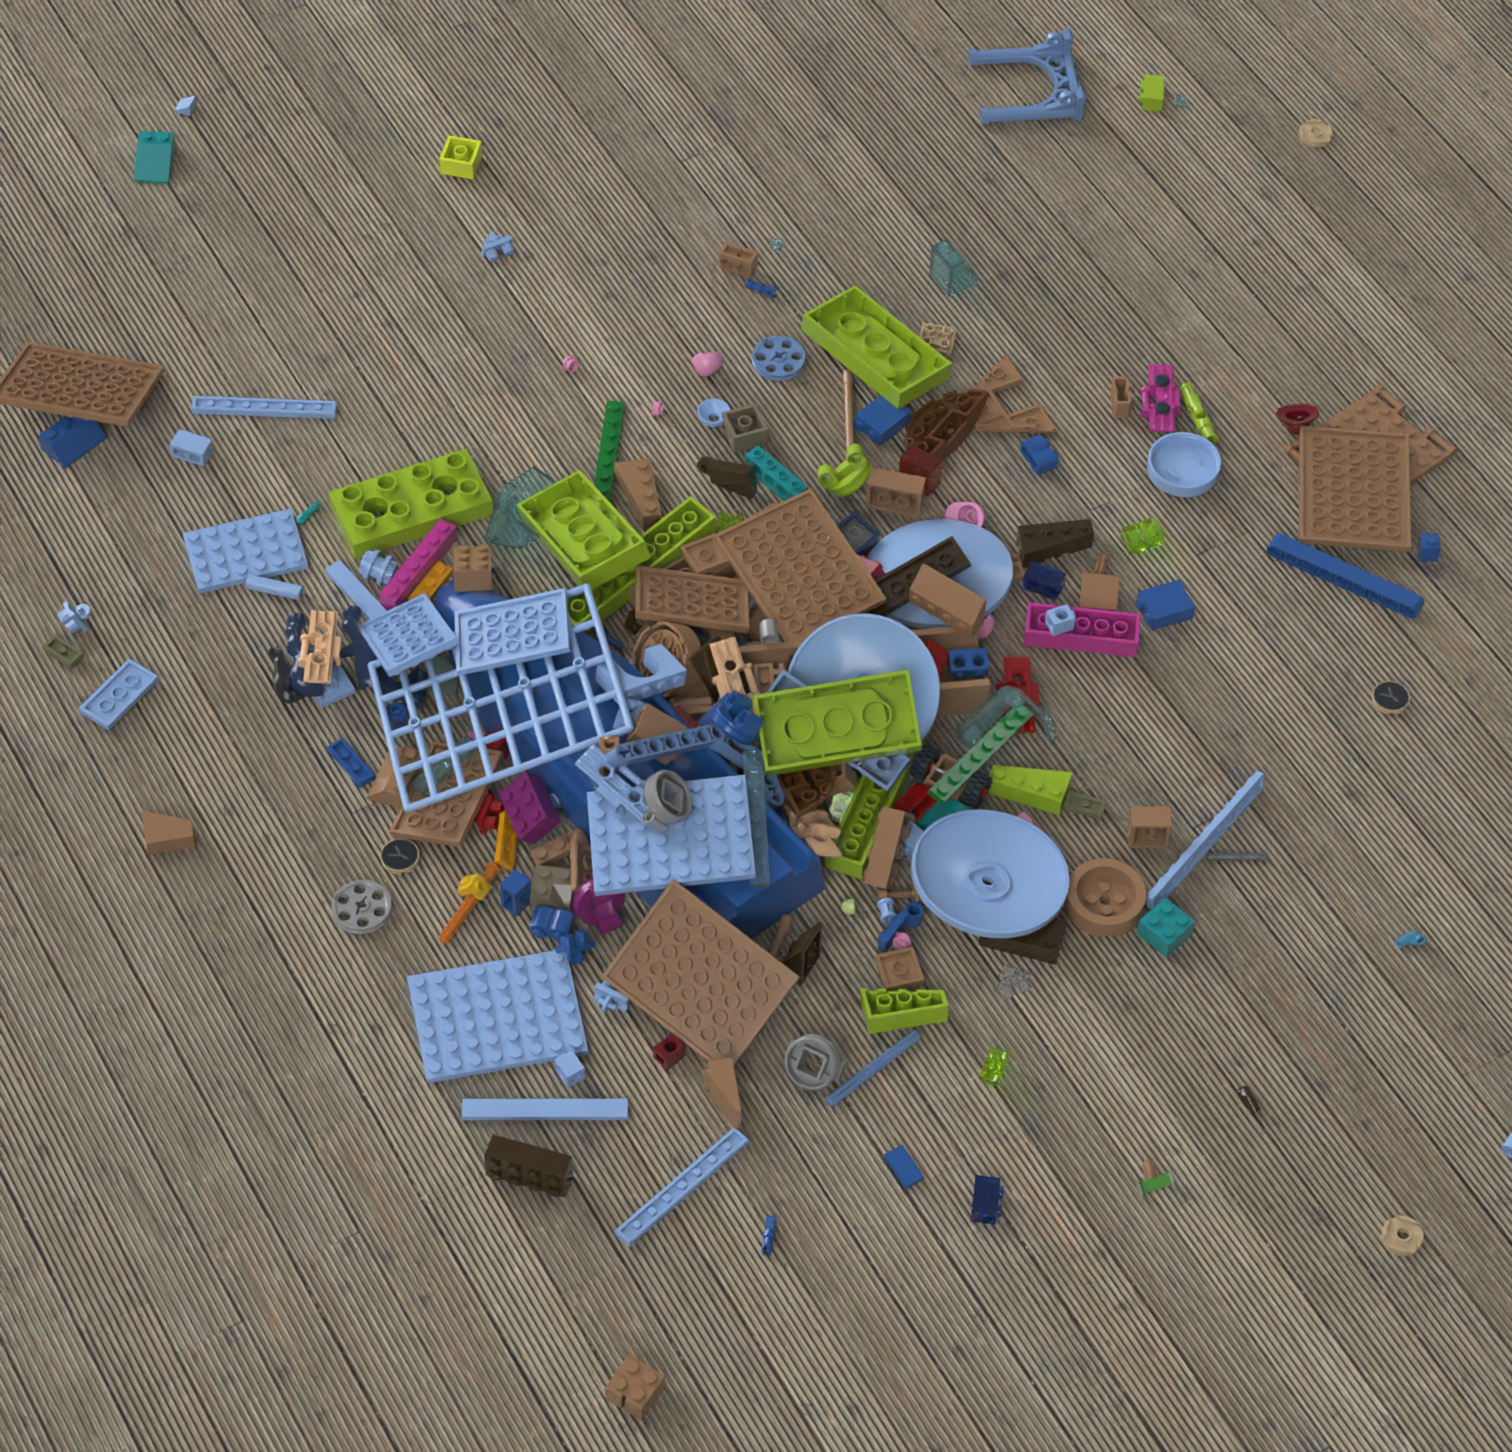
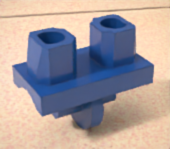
[555,929,596,965]

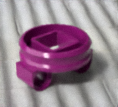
[572,877,625,935]

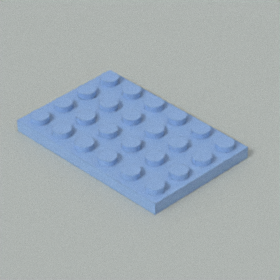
[183,509,308,594]
[455,588,571,676]
[357,593,459,677]

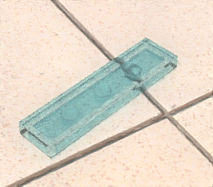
[410,735,479,796]

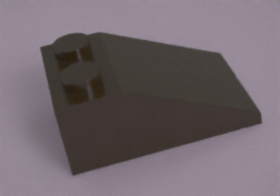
[689,634,749,702]
[780,922,822,985]

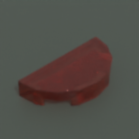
[673,703,701,728]

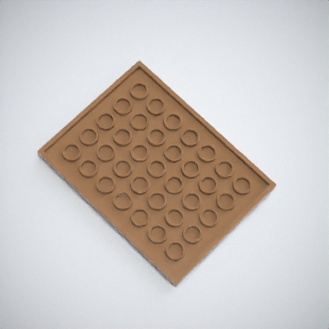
[0,342,164,427]
[1299,426,1411,552]
[714,488,887,642]
[601,879,800,1067]

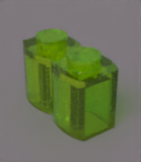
[1120,518,1164,553]

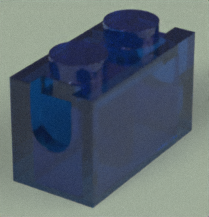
[1022,561,1066,600]
[970,1175,1004,1225]

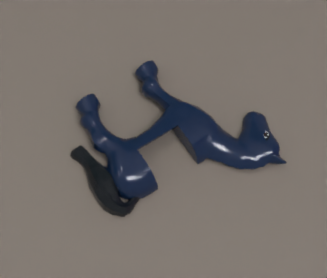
[268,605,428,709]

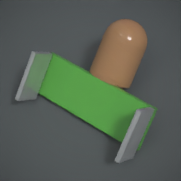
[1136,1160,1176,1198]

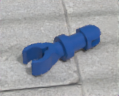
[745,279,777,299]
[761,1216,777,1256]

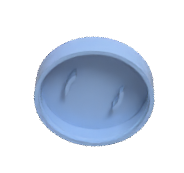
[1147,432,1221,497]

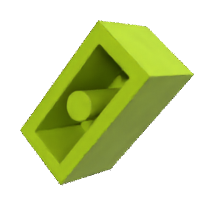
[1139,74,1164,111]

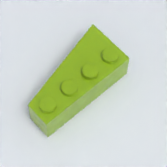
[988,765,1073,815]
[860,988,948,1034]

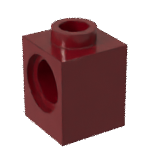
[653,1033,685,1071]

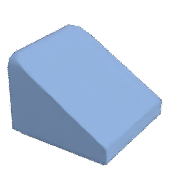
[175,96,197,116]

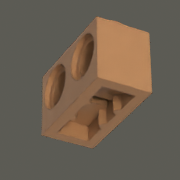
[719,242,758,278]

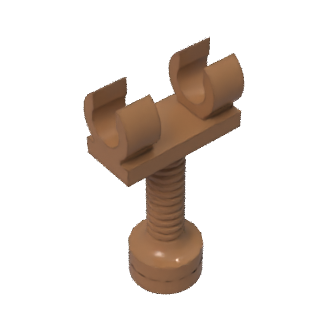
[877,879,927,907]

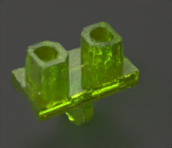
[714,512,745,535]
[828,791,854,825]
[979,1046,1010,1086]

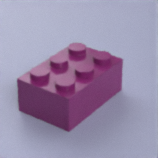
[499,771,561,844]

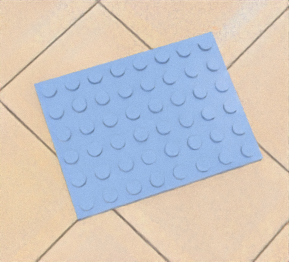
[587,775,756,896]
[407,950,588,1083]

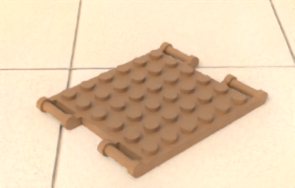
[1284,384,1458,485]

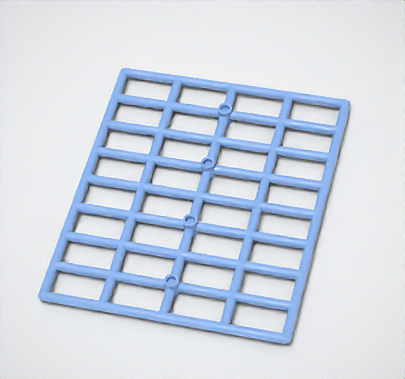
[368,583,634,813]

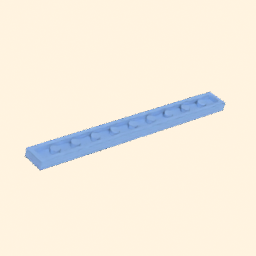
[1146,771,1265,911]

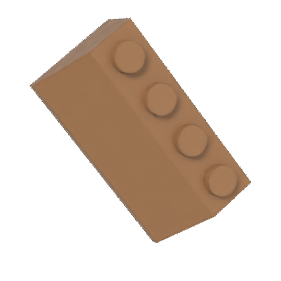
[909,564,986,637]

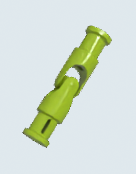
[1179,382,1219,444]

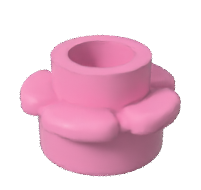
[563,356,579,373]
[652,400,664,418]
[892,932,912,950]

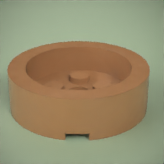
[632,621,701,699]
[1065,858,1146,937]

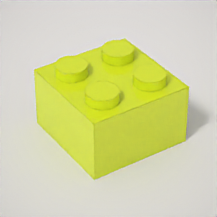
[439,135,482,179]

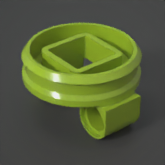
[817,444,872,497]

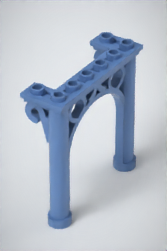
[968,27,1087,125]

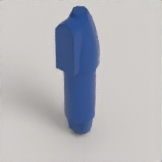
[595,630,623,650]

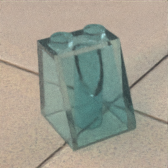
[929,240,978,297]

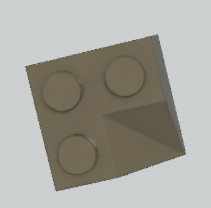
[722,403,768,452]
[530,865,574,912]

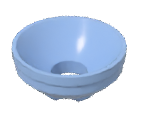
[697,398,730,427]

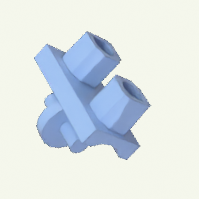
[481,232,514,262]
[57,601,91,634]
[594,980,630,1013]

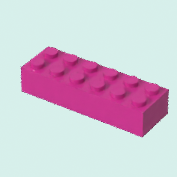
[1023,602,1141,657]

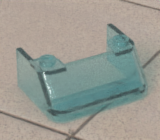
[485,466,556,549]
[955,685,1047,772]

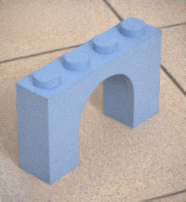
[595,644,687,705]

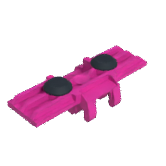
[1140,364,1181,432]

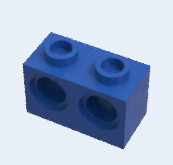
[947,648,989,680]

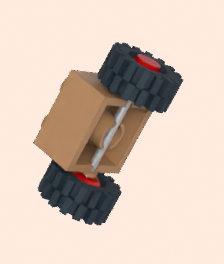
[909,744,992,809]

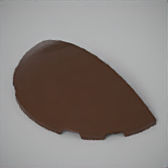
[904,389,989,468]
[776,765,836,817]

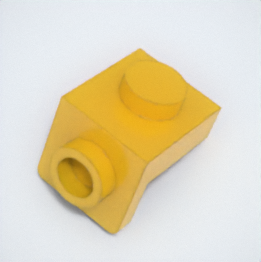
[457,873,492,901]

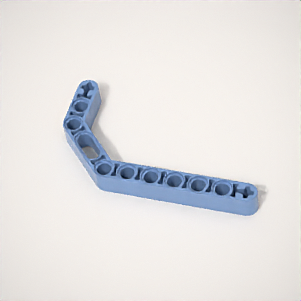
[606,724,784,810]

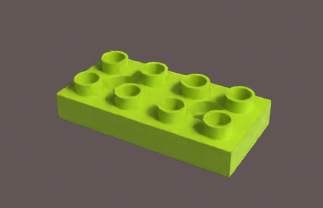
[328,449,494,559]

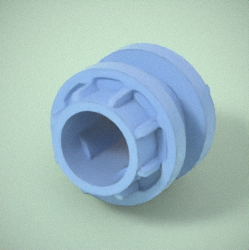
[358,549,398,586]

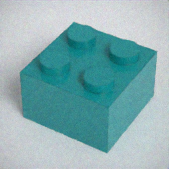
[1137,897,1195,958]

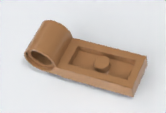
[529,828,591,866]

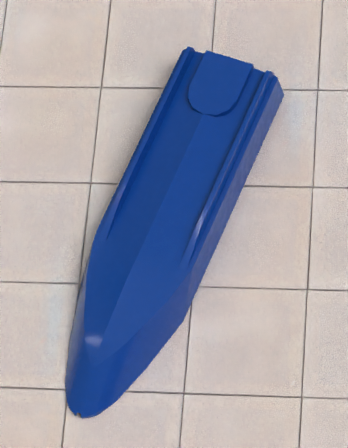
[435,581,825,939]

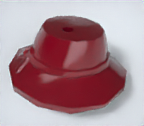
[1276,404,1319,434]

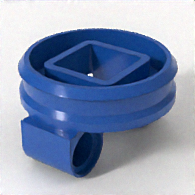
[711,691,763,746]

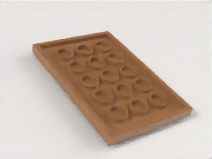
[635,565,749,633]
[389,741,504,847]

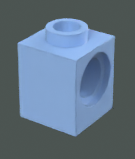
[1045,604,1076,636]
[554,1050,585,1088]

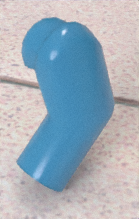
[1395,931,1426,949]

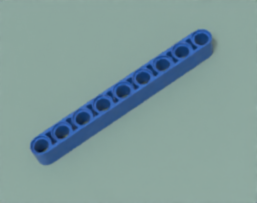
[1267,534,1425,618]

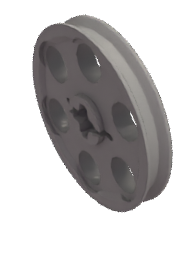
[331,880,392,934]

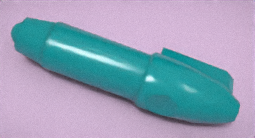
[295,501,322,526]

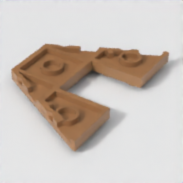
[971,354,1056,434]

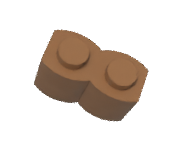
[1110,376,1132,418]

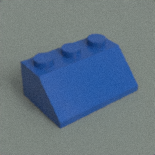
[38,416,107,469]

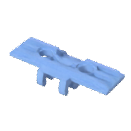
[575,744,649,826]

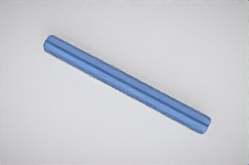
[825,1030,921,1107]

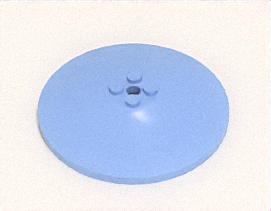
[868,519,1013,629]
[788,614,940,769]
[911,809,1069,938]

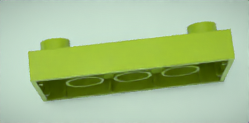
[801,285,952,409]
[516,470,651,590]
[753,669,922,776]

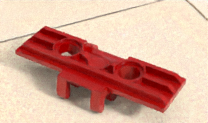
[996,657,1040,733]

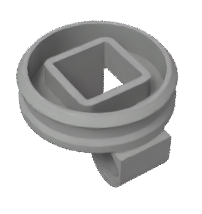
[642,770,692,832]
[784,1034,848,1091]

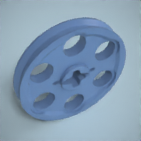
[752,335,805,381]

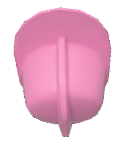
[945,502,987,527]

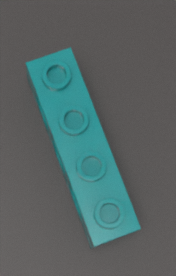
[745,445,808,501]

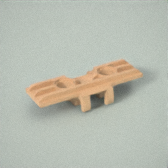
[297,610,343,684]
[709,637,761,714]
[782,805,842,858]

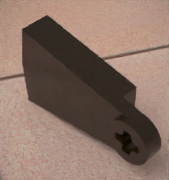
[697,456,757,500]

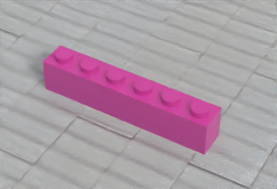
[379,519,457,611]

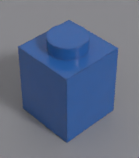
[1417,534,1441,562]

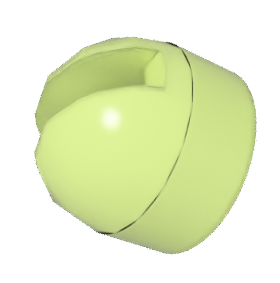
[841,899,856,915]

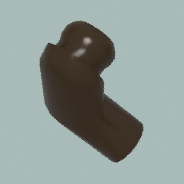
[624,610,642,635]
[1237,1086,1261,1114]

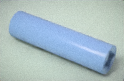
[245,574,304,601]

